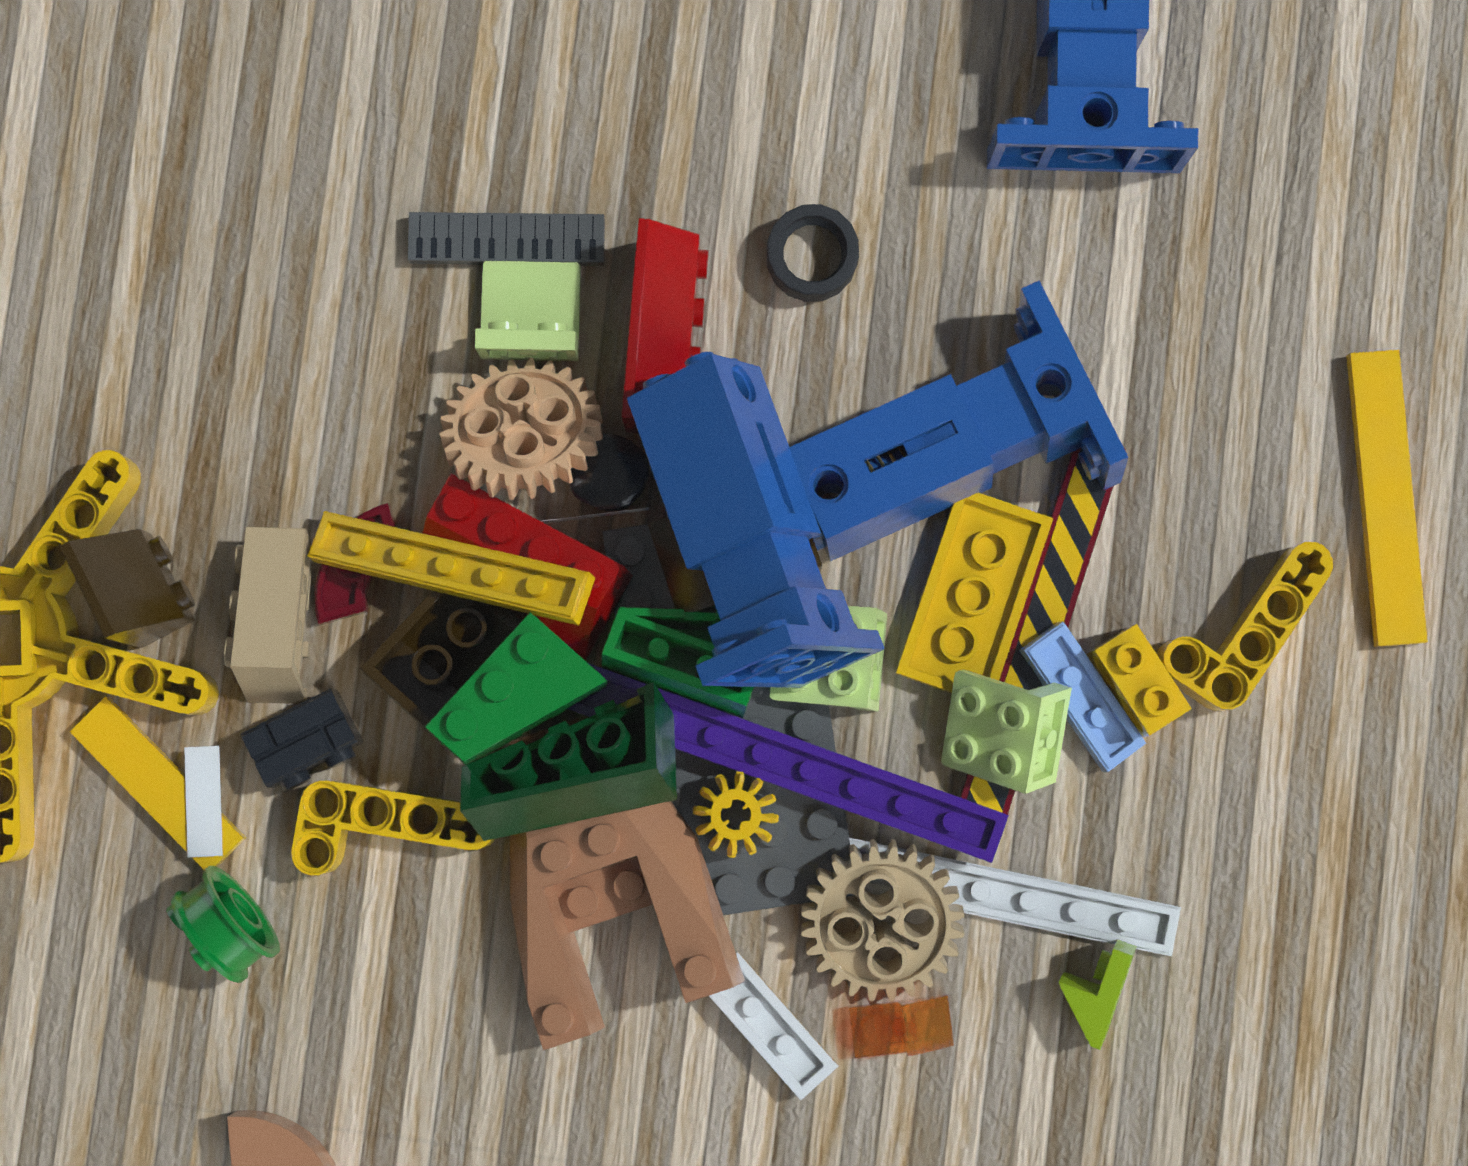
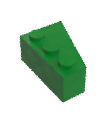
[602,607,754,718]
[425,612,607,765]

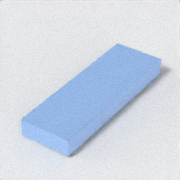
[1019,621,1146,772]

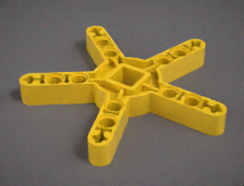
[0,450,219,863]

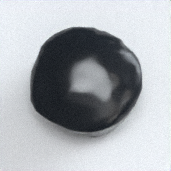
[570,433,649,511]

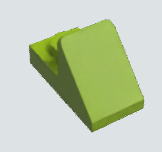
[1058,939,1137,1050]

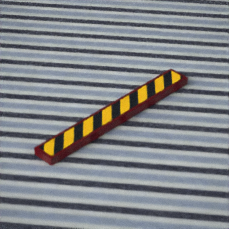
[959,448,1126,815]

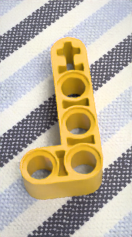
[1157,542,1333,711]
[291,780,495,876]

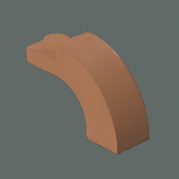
[227,1110,336,1166]

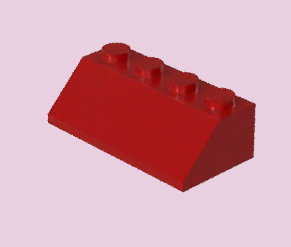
[622,218,709,433]
[423,473,633,661]

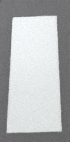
[184,746,223,858]

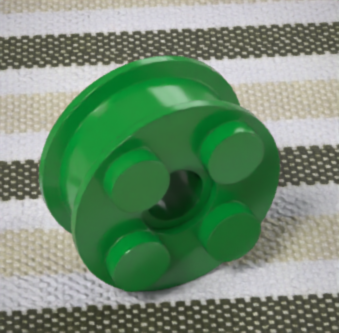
[166,866,280,983]

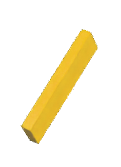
[70,697,247,870]

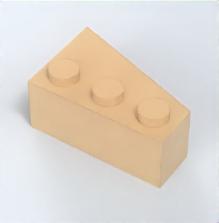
[224,527,313,704]

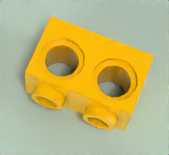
[1086,624,1192,737]

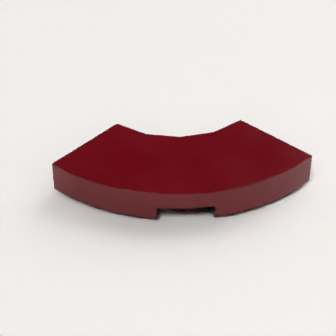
[315,503,396,625]

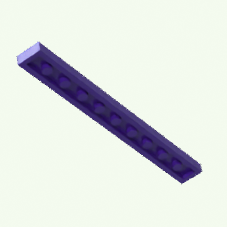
[567,663,1009,863]

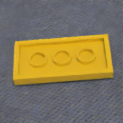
[895,493,1053,693]

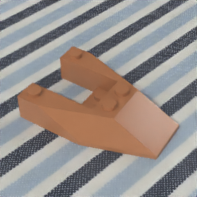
[510,716,745,1051]

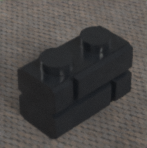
[241,688,363,792]

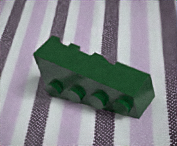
[460,682,677,841]

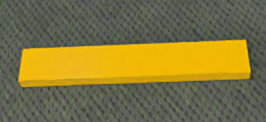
[1346,350,1428,647]
[307,511,595,626]

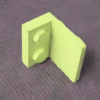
[475,261,581,361]
[770,606,887,712]
[941,670,1072,794]

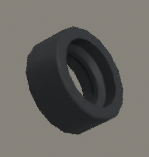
[766,204,859,302]

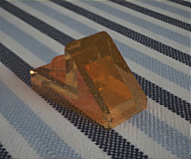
[848,995,954,1058]

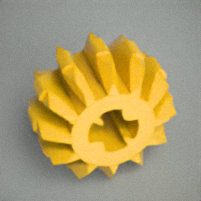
[693,771,779,858]

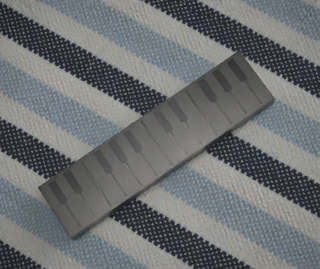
[408,212,605,266]

